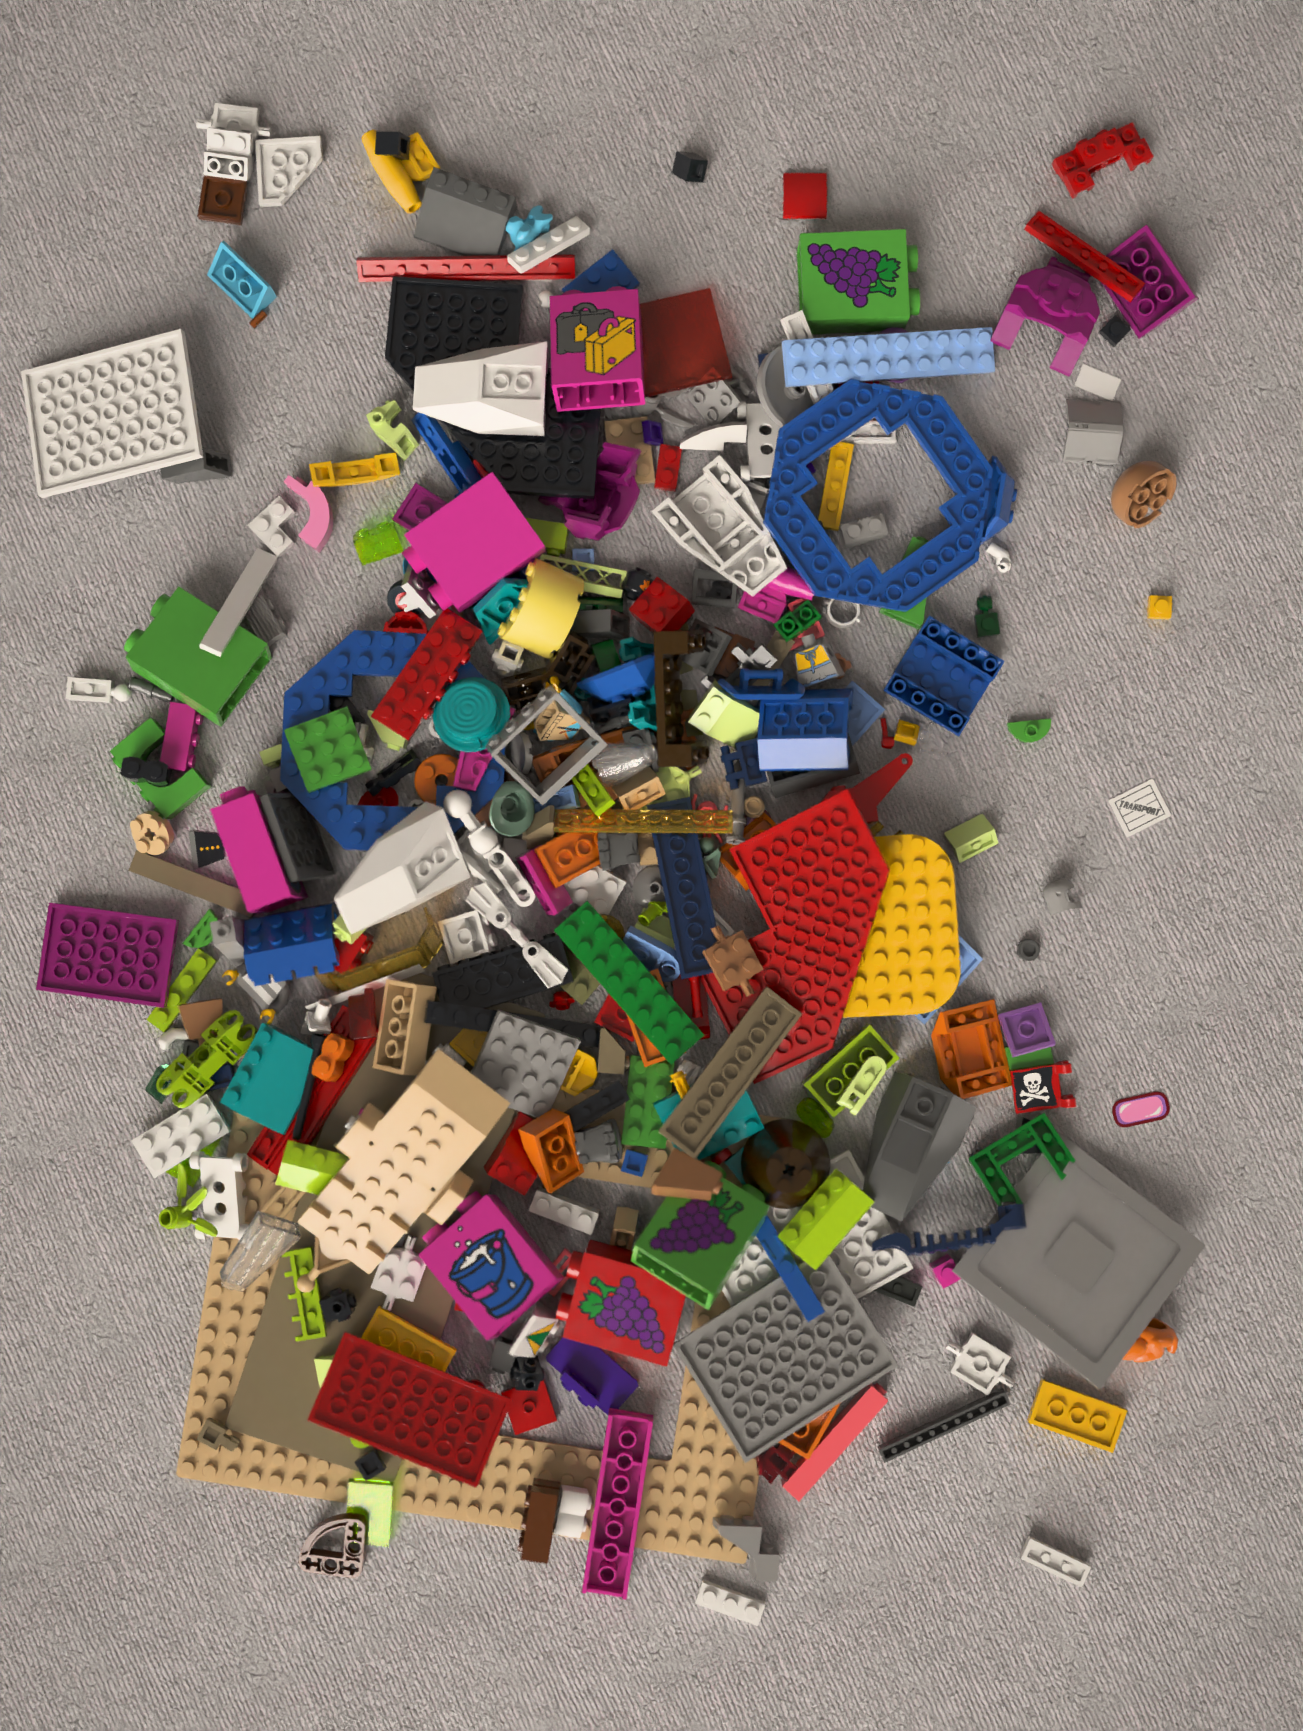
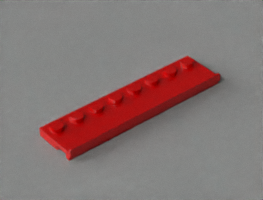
[247,1005,379,1176]

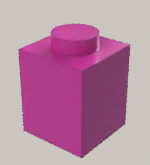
[929,1254,961,1289]

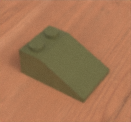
[556,934,600,1005]

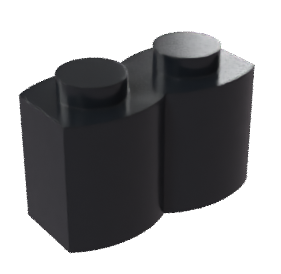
[120,757,172,786]

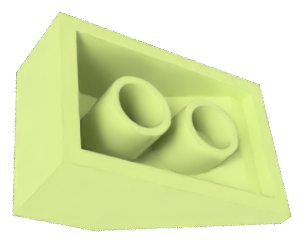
[688,680,760,748]

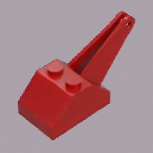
[818,753,913,824]

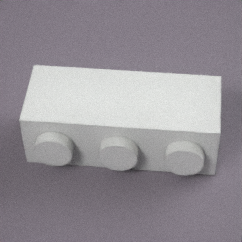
[529,1186,600,1235]

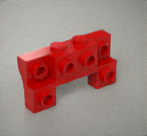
[1052,122,1154,199]

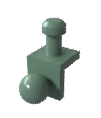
[699,837,722,879]

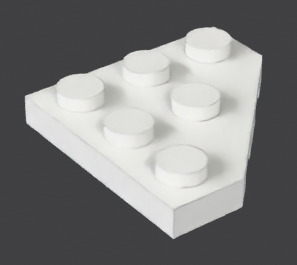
[255,136,323,207]

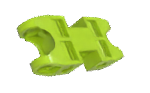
[156,1010,258,1108]

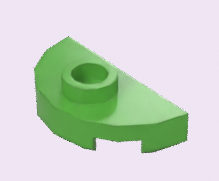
[1007,718,1052,743]
[182,909,219,948]

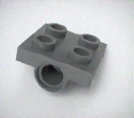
[679,618,732,677]

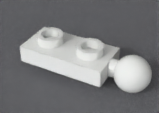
[66,677,132,703]

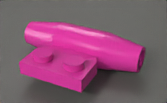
[737,566,815,624]

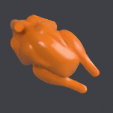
[1122,1317,1178,1362]

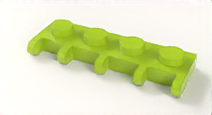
[281,1246,327,1342]

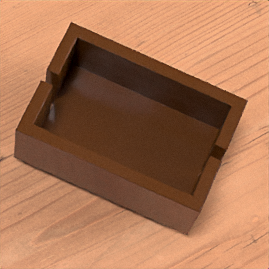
[518,1478,560,1564]

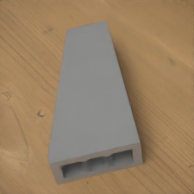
[210,918,247,966]

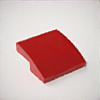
[783,173,827,219]

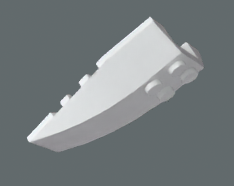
[652,455,787,597]

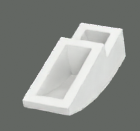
[680,422,747,451]

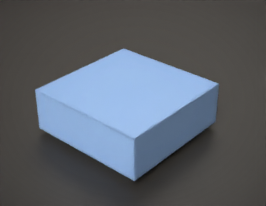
[572,548,594,572]

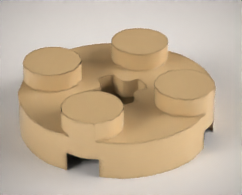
[130,811,174,855]

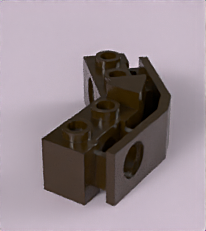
[501,630,595,715]

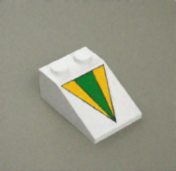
[509,1301,561,1358]

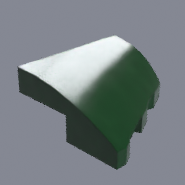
[578,596,623,614]

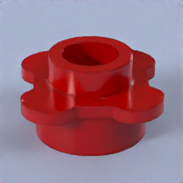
[549,991,575,1011]

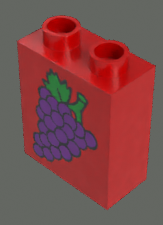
[555,1239,686,1367]

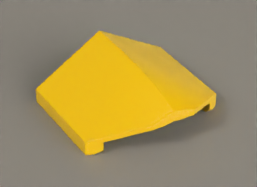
[560,1049,598,1096]

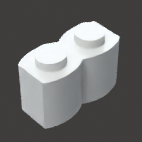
[553,1485,592,1538]

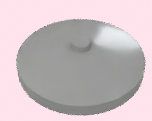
[757,345,837,427]

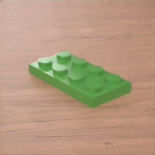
[621,1055,674,1149]

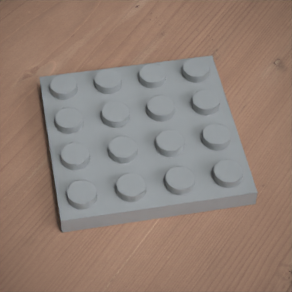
[471,1009,581,1117]

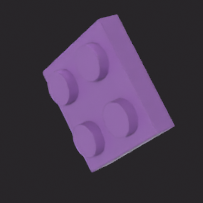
[998,1002,1056,1058]

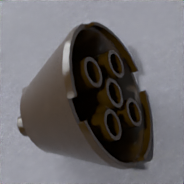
[741,1119,830,1209]

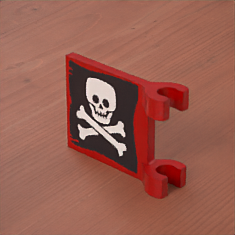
[1010,1060,1077,1114]

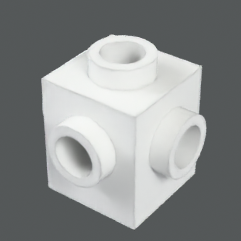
[491,640,524,677]

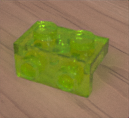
[353,521,403,566]

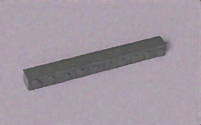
[877,1388,1011,1463]

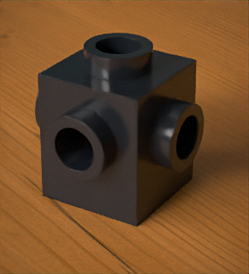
[319,1287,357,1323]
[510,1355,544,1391]

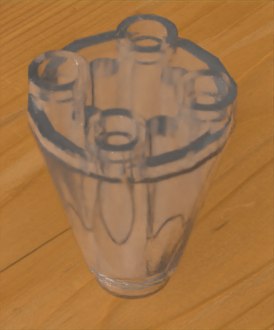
[592,743,658,787]

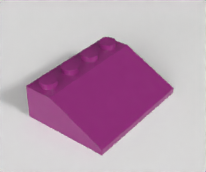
[1102,224,1199,339]

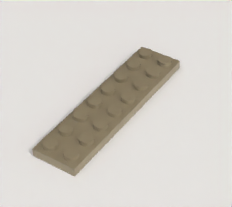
[658,987,802,1159]

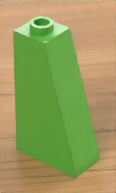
[879,536,929,630]

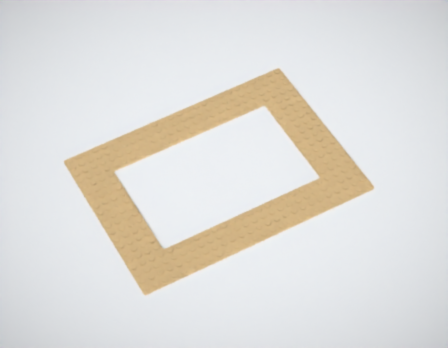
[176,1046,810,1564]

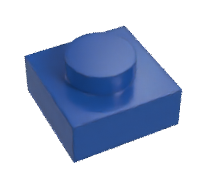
[621,1149,648,1177]

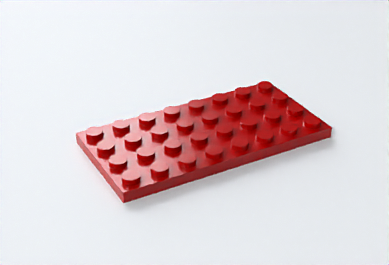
[307,1331,512,1488]

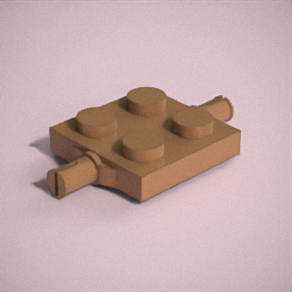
[702,925,763,997]

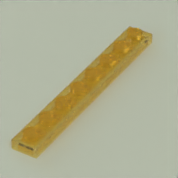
[554,809,733,833]

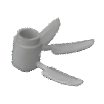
[635,354,694,428]

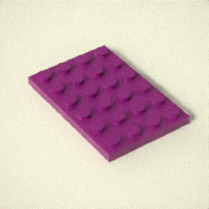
[36,902,179,1008]

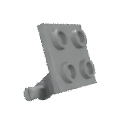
[687,366,753,426]

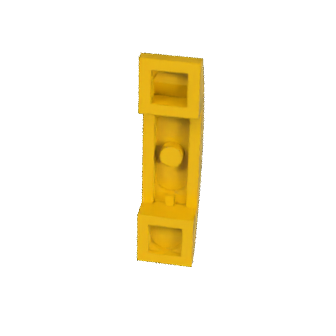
[309,452,400,487]

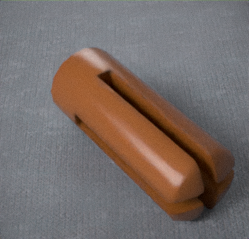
[249,310,267,328]

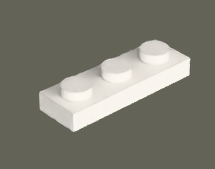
[1019,1535,1091,1587]
[695,1579,765,1626]

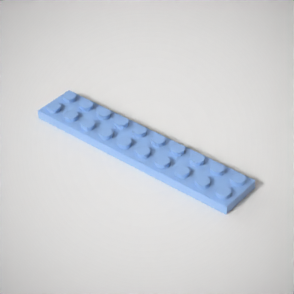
[782,327,995,387]

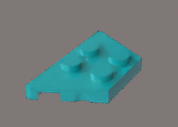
[473,578,529,645]

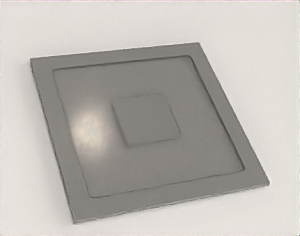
[952,1132,1206,1390]

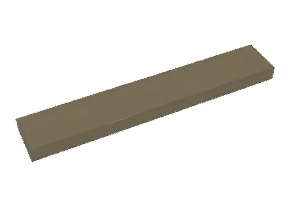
[128,850,255,917]

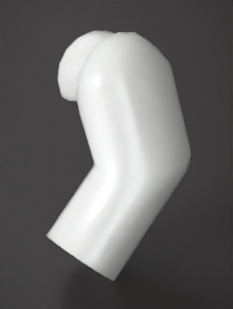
[986,542,1011,573]
[158,1028,189,1050]

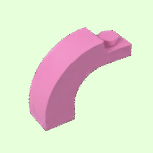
[284,475,333,553]

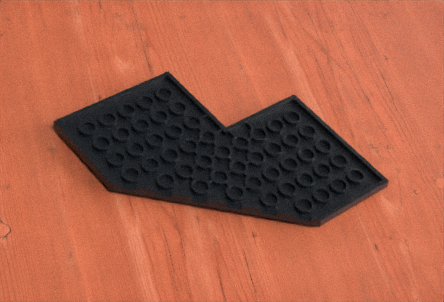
[385,276,601,499]

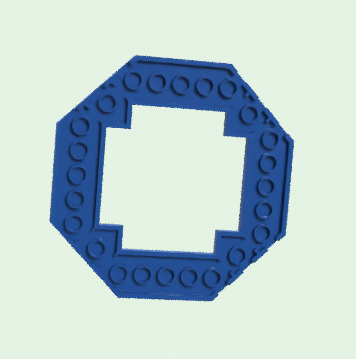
[763,379,993,612]
[280,630,505,851]

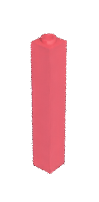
[781,1383,888,1501]

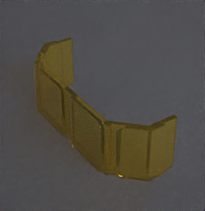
[314,907,444,992]

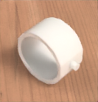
[825,599,861,629]

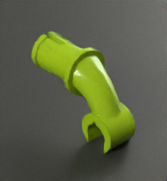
[638,901,668,927]

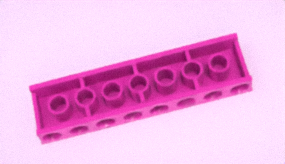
[582,1408,653,1600]

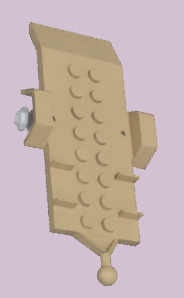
[297,1049,510,1293]

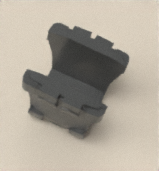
[597,830,641,871]
[574,1119,623,1164]

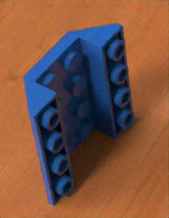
[883,615,1005,737]
[757,688,853,771]

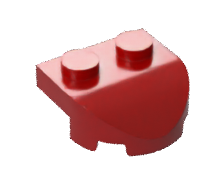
[383,611,428,634]

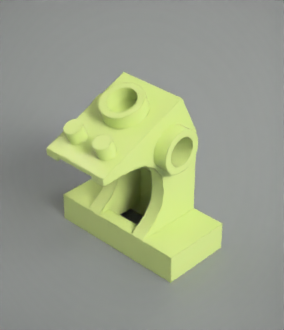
[366,400,419,461]

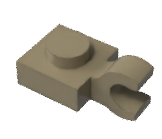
[197,1417,241,1452]

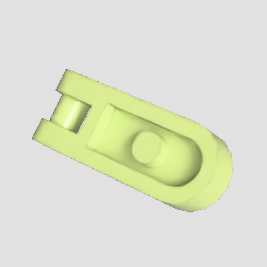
[836,1056,886,1116]

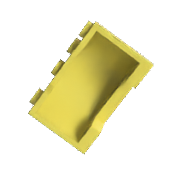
[497,558,584,659]

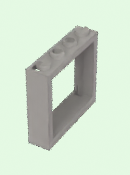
[485,685,607,805]

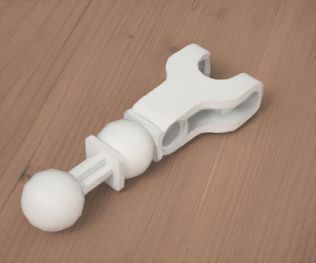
[444,790,535,907]

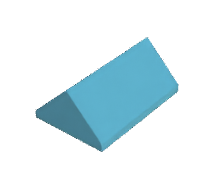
[207,241,277,319]

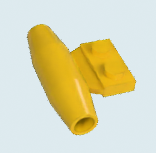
[361,129,440,214]

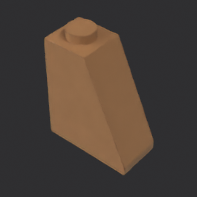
[651,1147,724,1201]

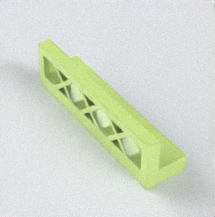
[540,554,627,599]

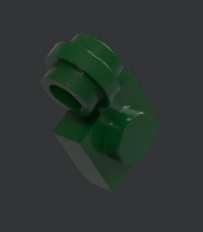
[974,594,1000,638]

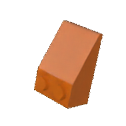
[519,1109,584,1194]
[779,1403,840,1460]

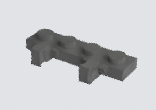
[701,642,778,692]

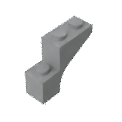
[713,1515,780,1582]

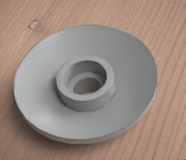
[633,867,665,908]

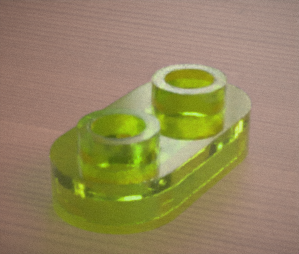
[796,1098,835,1138]

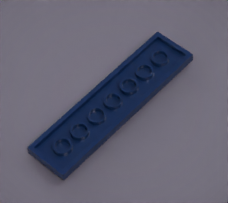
[646,797,717,980]

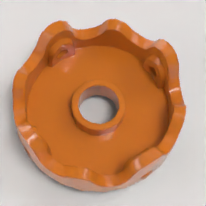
[414,754,459,805]

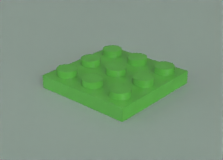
[284,707,372,793]

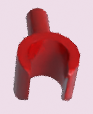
[880,718,895,749]

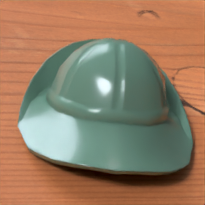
[489,781,535,837]

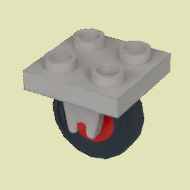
[387,564,439,619]

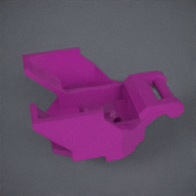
[990,256,1100,376]
[538,442,641,541]

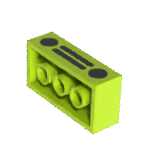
[802,1024,899,1118]

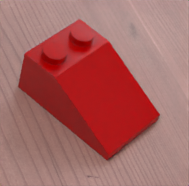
[484,1111,538,1196]

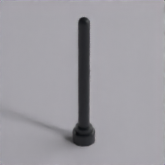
[292,1033,328,1140]

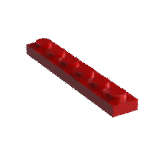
[1024,211,1145,303]

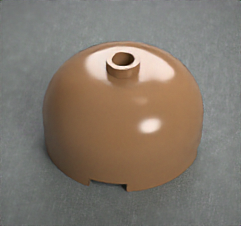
[1111,461,1177,528]

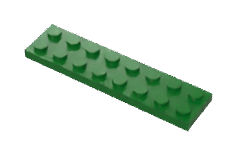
[554,901,704,1065]

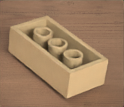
[373,979,436,1076]

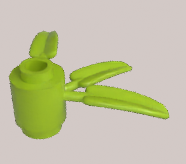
[159,1163,218,1237]

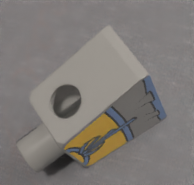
[795,634,845,689]

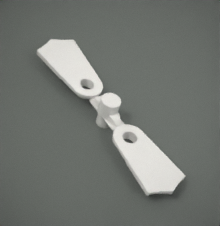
[466,882,568,988]

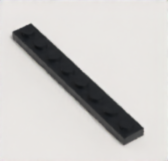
[424,1000,601,1048]

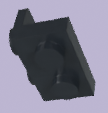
[587,696,634,724]

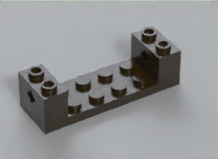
[654,629,709,767]

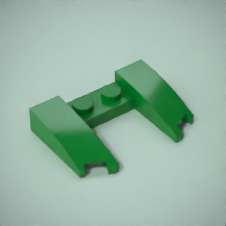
[968,1113,1075,1206]

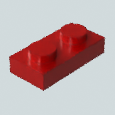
[654,444,682,492]

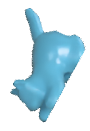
[506,205,553,252]

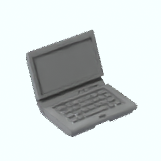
[1062,399,1123,465]

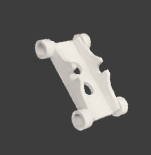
[736,401,781,483]
[189,1151,254,1242]

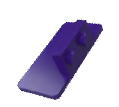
[546,1337,638,1415]

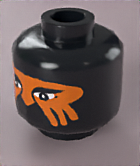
[621,567,653,602]

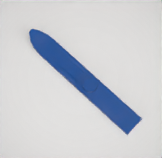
[756,1215,825,1322]

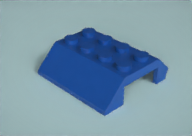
[244,902,340,986]

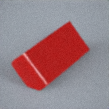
[671,967,710,1039]

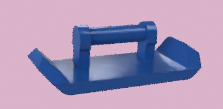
[717,668,805,700]

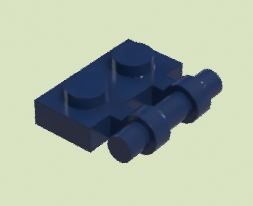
[720,738,768,790]

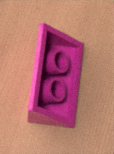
[515,845,573,915]

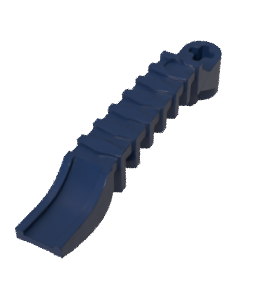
[871,1204,1027,1256]

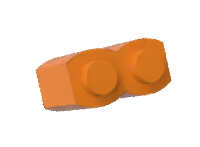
[312,1033,354,1082]

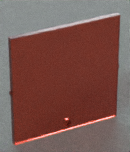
[640,288,732,397]

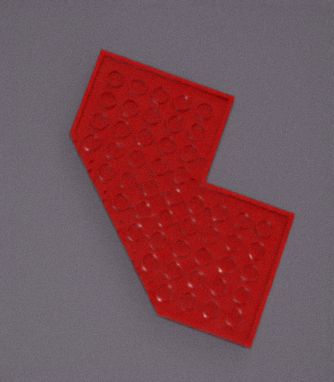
[700,788,891,1084]

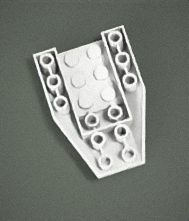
[413,341,549,436]
[334,802,471,934]

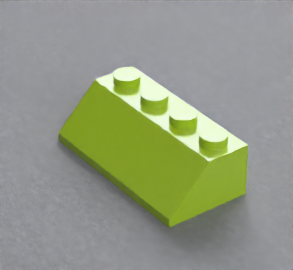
[275,1140,349,1195]
[777,1168,875,1270]

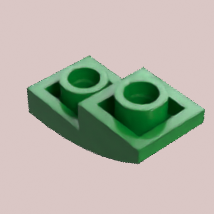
[773,600,822,642]
[591,639,621,673]

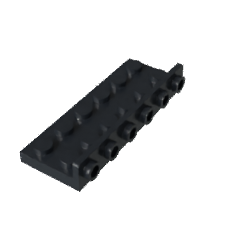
[432,933,574,1009]

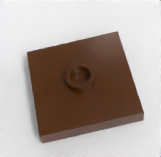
[197,175,248,226]

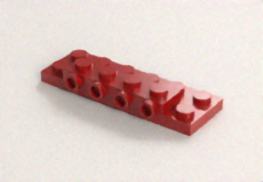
[371,608,483,741]

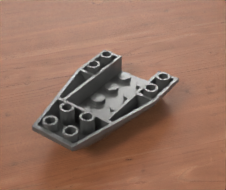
[863,1072,977,1222]

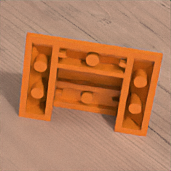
[931,999,1012,1099]

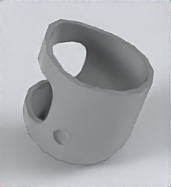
[1043,879,1082,915]

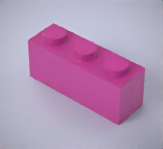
[160,702,204,772]

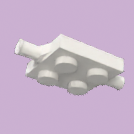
[196,103,272,154]
[371,1235,426,1311]
[945,1332,1015,1395]

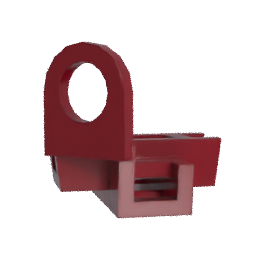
[756,1444,798,1484]

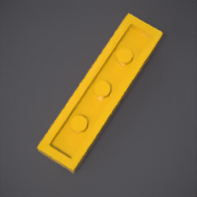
[818,442,854,531]

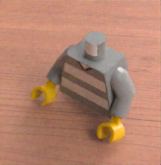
[222,963,291,1025]

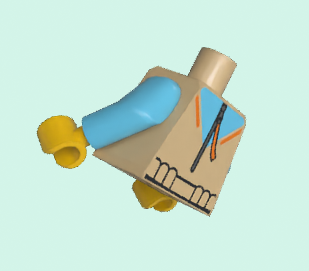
[524,676,590,742]

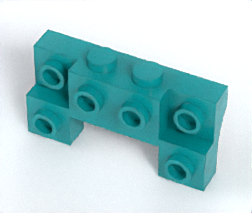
[619,637,657,732]

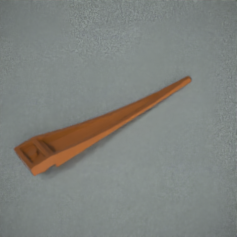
[532,708,694,788]

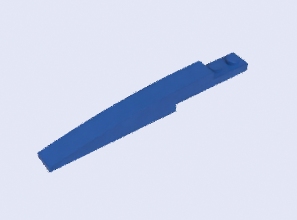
[411,412,528,580]

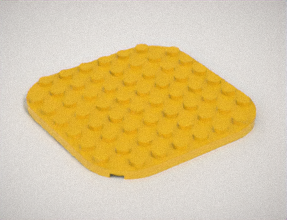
[843,834,961,1018]

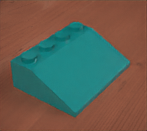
[220,1023,322,1135]
[653,1084,764,1160]

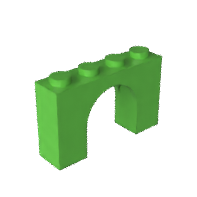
[110,717,212,820]

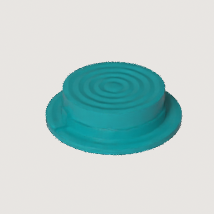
[433,677,510,752]

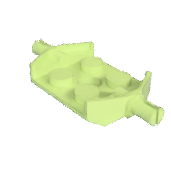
[614,765,702,824]

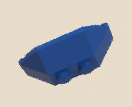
[980,456,1017,546]
[577,652,655,704]

